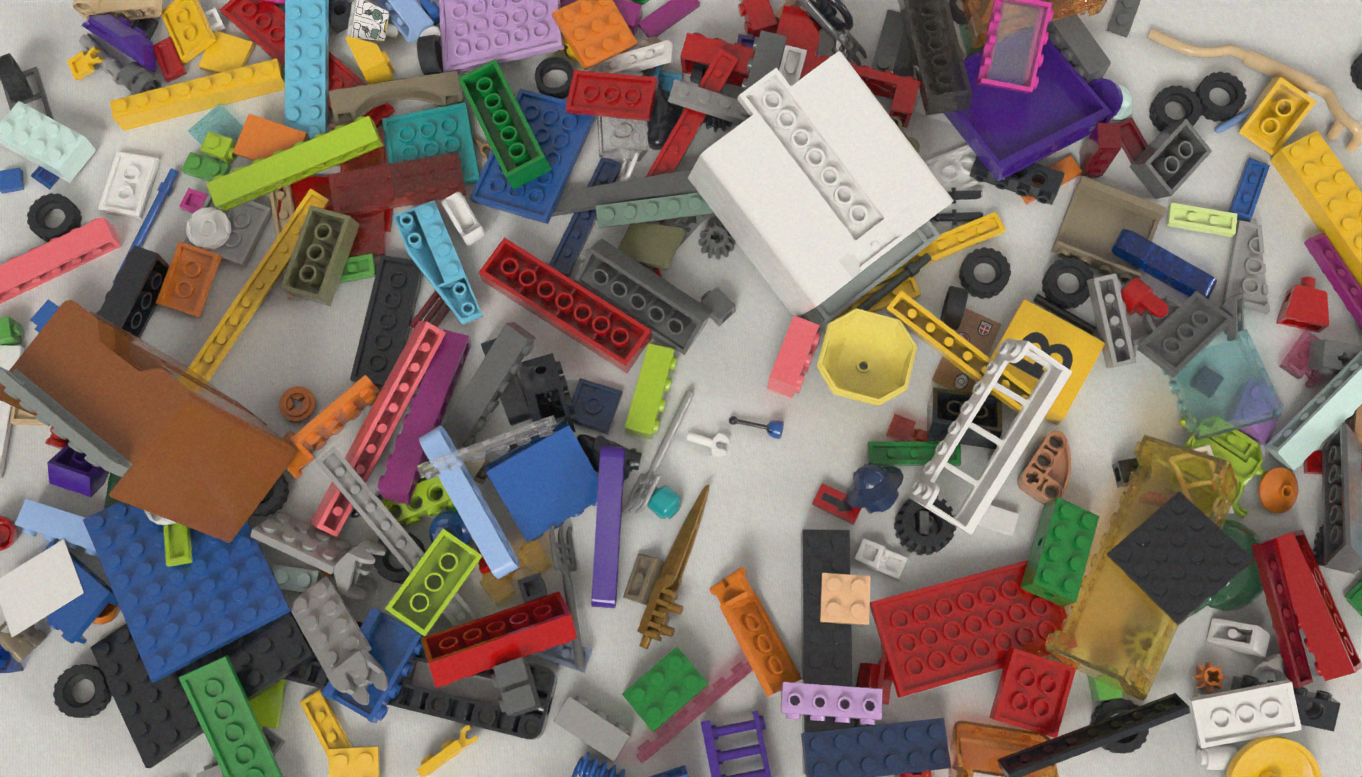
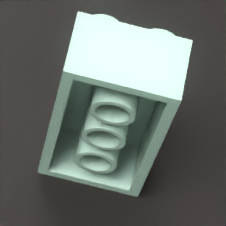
[0,101,96,183]

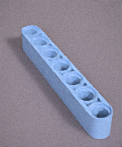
[419,425,520,579]

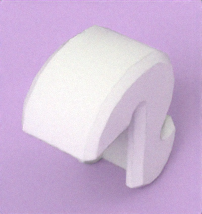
[442,192,486,246]

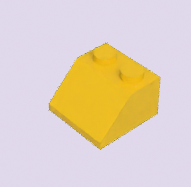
[345,36,395,85]

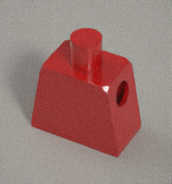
[1276,277,1329,333]

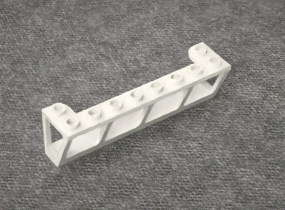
[909,338,1072,535]

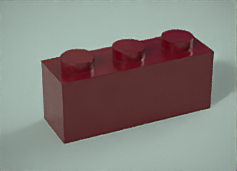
[1079,123,1122,178]

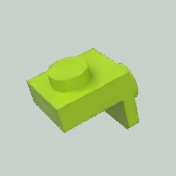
[200,131,237,166]

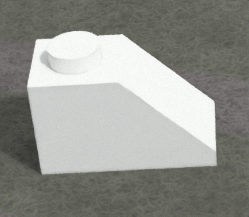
[1207,618,1271,657]

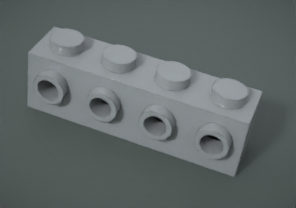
[1087,273,1136,368]

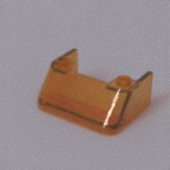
[948,721,1059,777]

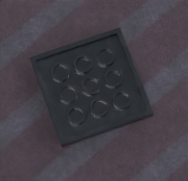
[1107,491,1254,626]

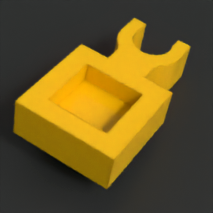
[67,47,104,81]

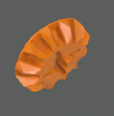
[279,386,316,422]

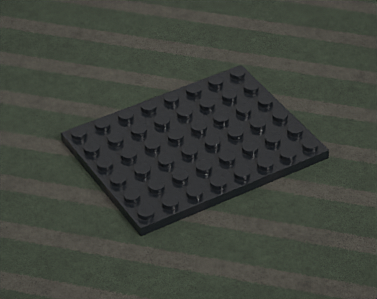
[90,599,316,769]

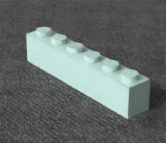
[1264,350,1362,470]

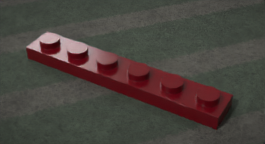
[1252,539,1313,688]

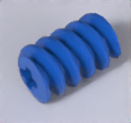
[571,752,625,777]

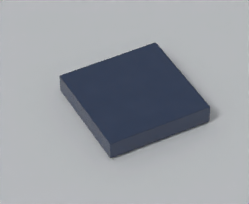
[565,378,623,434]

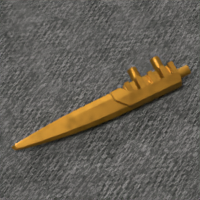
[637,485,710,649]

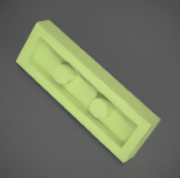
[1166,203,1237,237]

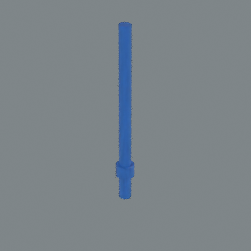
[113,168,179,283]

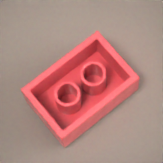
[767,316,821,398]

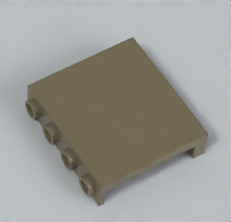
[1051,176,1167,283]

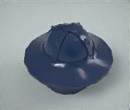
[845,462,904,514]

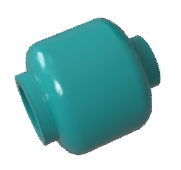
[647,485,682,519]

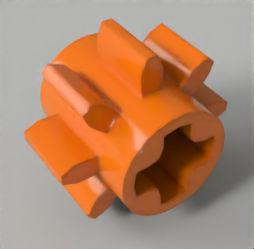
[1192,661,1226,693]

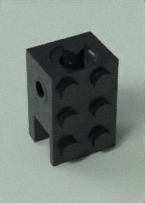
[520,353,578,435]

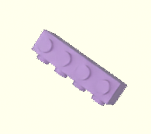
[780,682,882,725]

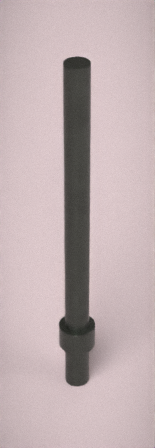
[824,253,932,335]

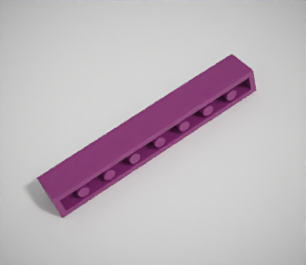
[378,329,471,505]

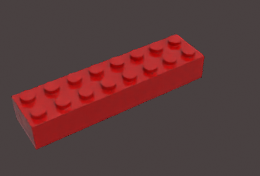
[478,237,652,373]

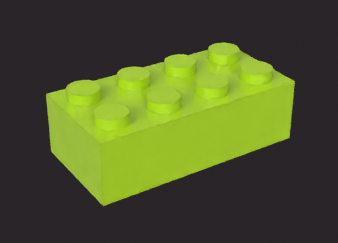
[385,529,482,636]

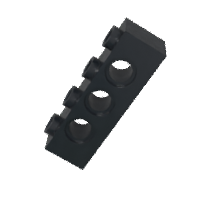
[969,156,1065,205]
[1231,675,1341,732]

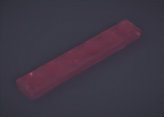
[636,661,753,764]

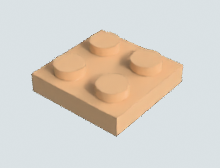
[820,573,870,625]

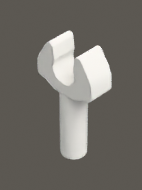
[687,432,730,457]

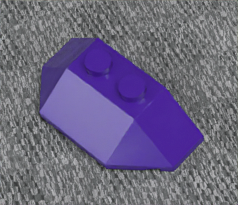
[81,14,157,72]

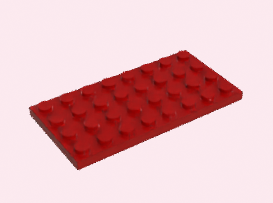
[870,560,1078,698]

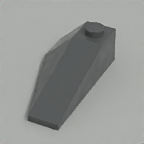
[872,10,914,77]

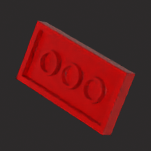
[565,70,658,121]

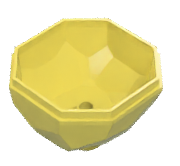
[817,308,917,406]

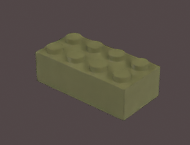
[280,205,360,307]

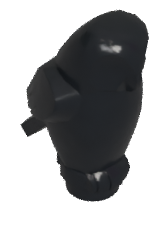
[646,85,683,150]
[576,434,642,480]

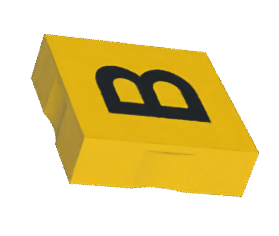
[990,299,1105,425]

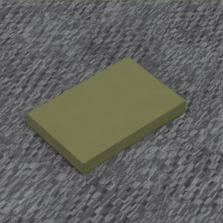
[618,223,686,270]

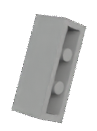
[553,695,631,762]

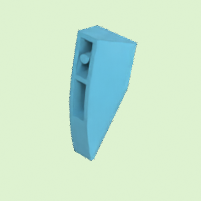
[393,200,483,325]

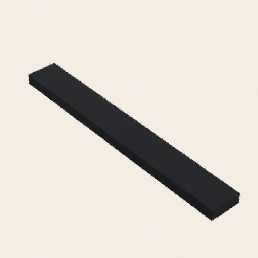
[997,693,1190,777]

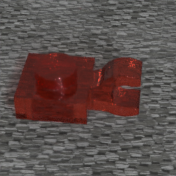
[886,414,927,442]

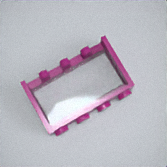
[976,0,1054,94]

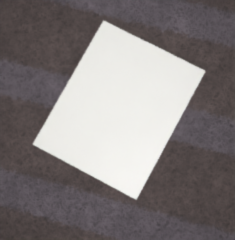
[0,539,84,637]

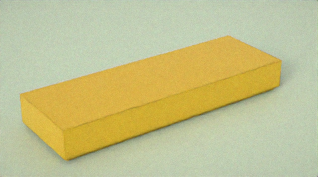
[300,689,352,757]

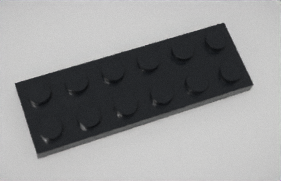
[350,255,423,387]

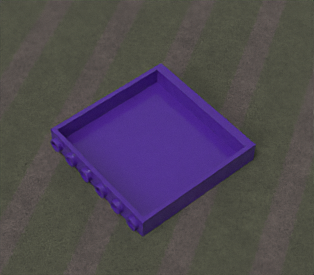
[926,25,1112,182]

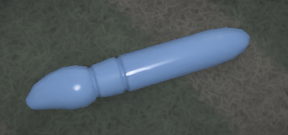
[1214,106,1253,133]

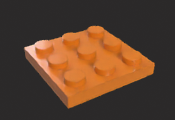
[552,0,638,70]

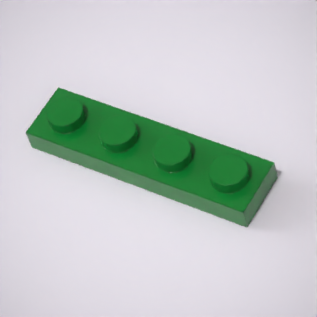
[867,441,961,466]

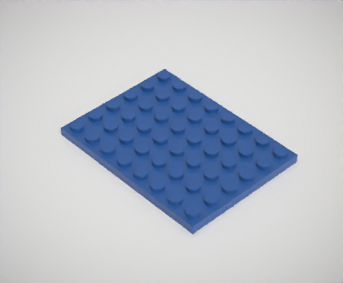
[83,501,291,682]

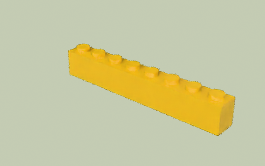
[110,58,285,131]
[887,291,1032,414]

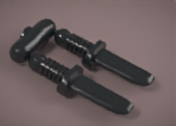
[930,187,983,226]

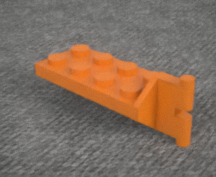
[282,375,380,479]
[710,567,802,697]

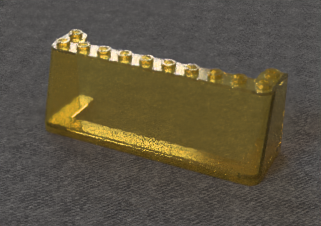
[1046,435,1238,701]

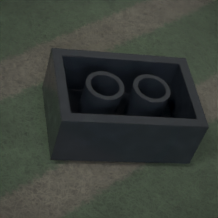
[927,387,1003,449]

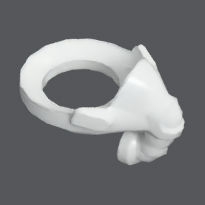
[1251,653,1288,681]

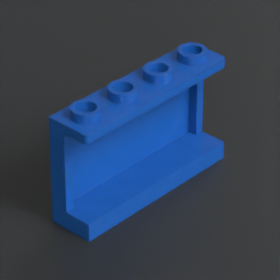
[43,542,118,644]
[321,607,426,723]

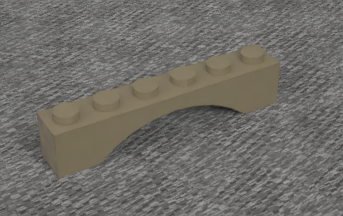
[328,71,463,125]

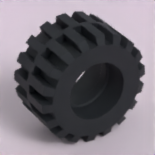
[894,496,956,556]

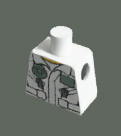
[346,0,398,44]

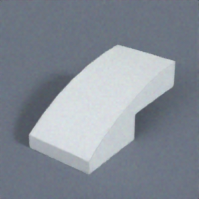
[855,538,908,581]

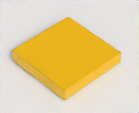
[198,31,255,74]

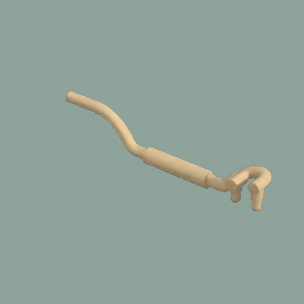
[1147,28,1362,153]

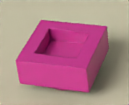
[179,188,208,214]

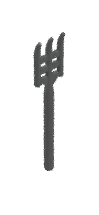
[797,0,867,67]
[549,525,585,671]

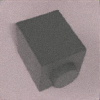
[701,287,736,327]

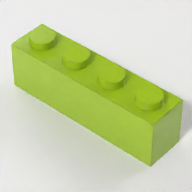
[625,343,678,440]

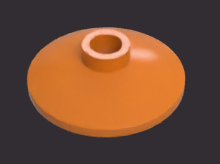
[1258,467,1299,514]

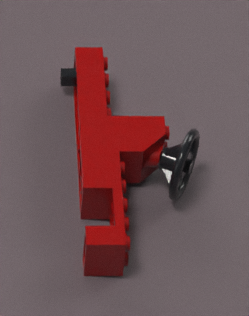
[680,0,921,128]

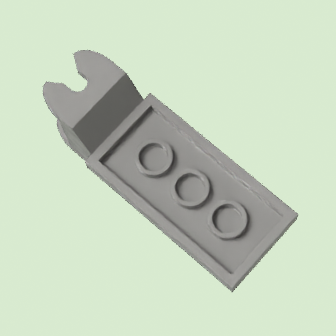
[251,512,386,600]
[288,576,388,705]

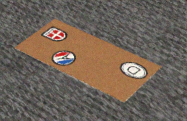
[931,308,1001,392]

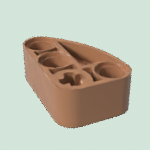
[1017,431,1071,504]

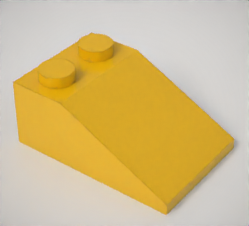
[1237,77,1317,157]

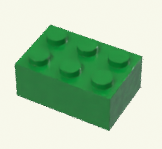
[622,647,708,733]

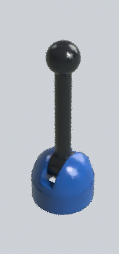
[729,416,784,439]

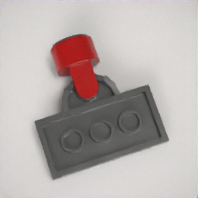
[1120,277,1234,378]

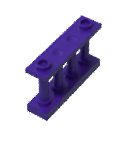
[701,711,771,777]

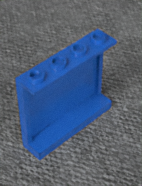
[484,420,599,542]

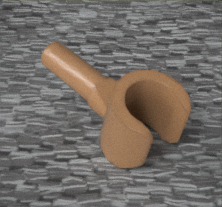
[472,134,492,158]

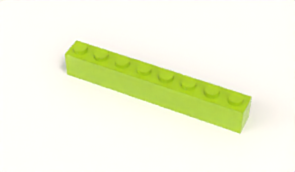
[206,116,384,212]

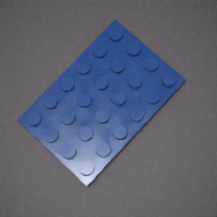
[469,89,596,224]

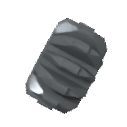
[698,221,736,260]

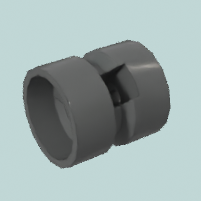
[119,62,162,94]

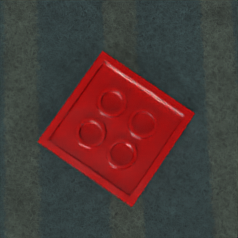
[989,647,1076,738]

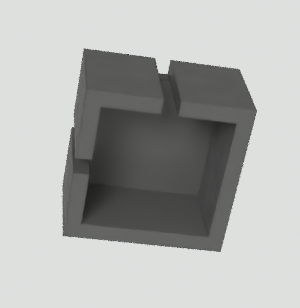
[491,657,542,717]

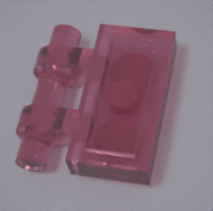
[1279,330,1324,389]

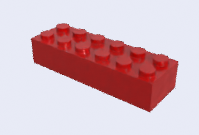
[1273,530,1362,681]
[421,591,577,688]

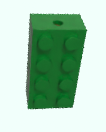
[1020,497,1099,607]

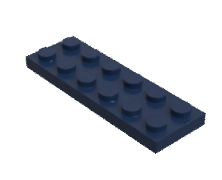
[801,718,951,777]

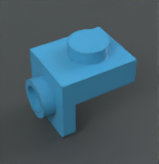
[650,65,683,96]

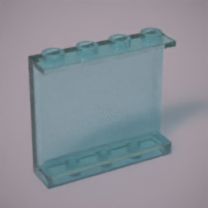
[1162,329,1283,441]

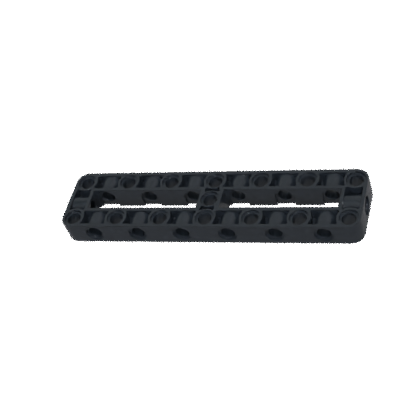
[283,621,557,740]

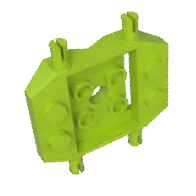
[1154,415,1267,519]

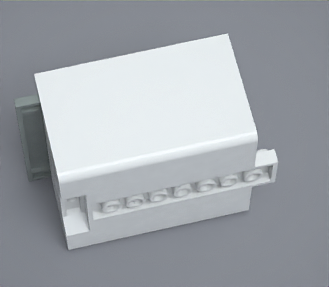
[688,51,954,330]

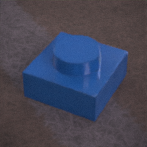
[419,0,440,26]

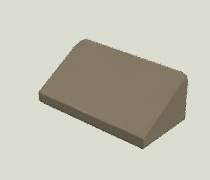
[623,553,664,606]

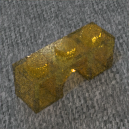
[479,539,553,607]

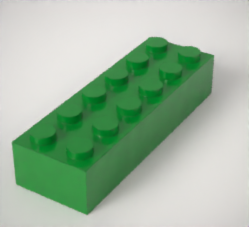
[458,59,552,190]

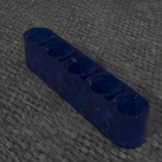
[1111,229,1217,300]

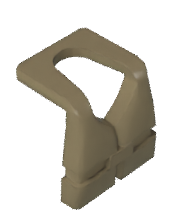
[0,621,47,662]

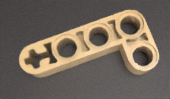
[72,0,163,21]

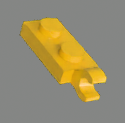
[416,725,479,777]

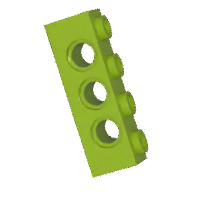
[380,475,455,526]

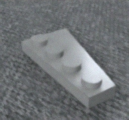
[1222,220,1270,314]

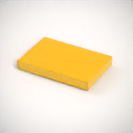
[161,0,216,64]

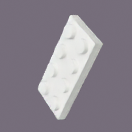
[1189,680,1302,748]

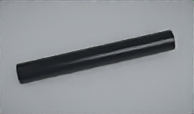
[1033,294,1097,335]

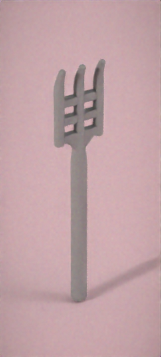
[622,390,694,514]

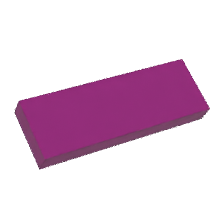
[638,0,700,38]

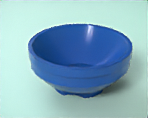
[429,511,471,545]

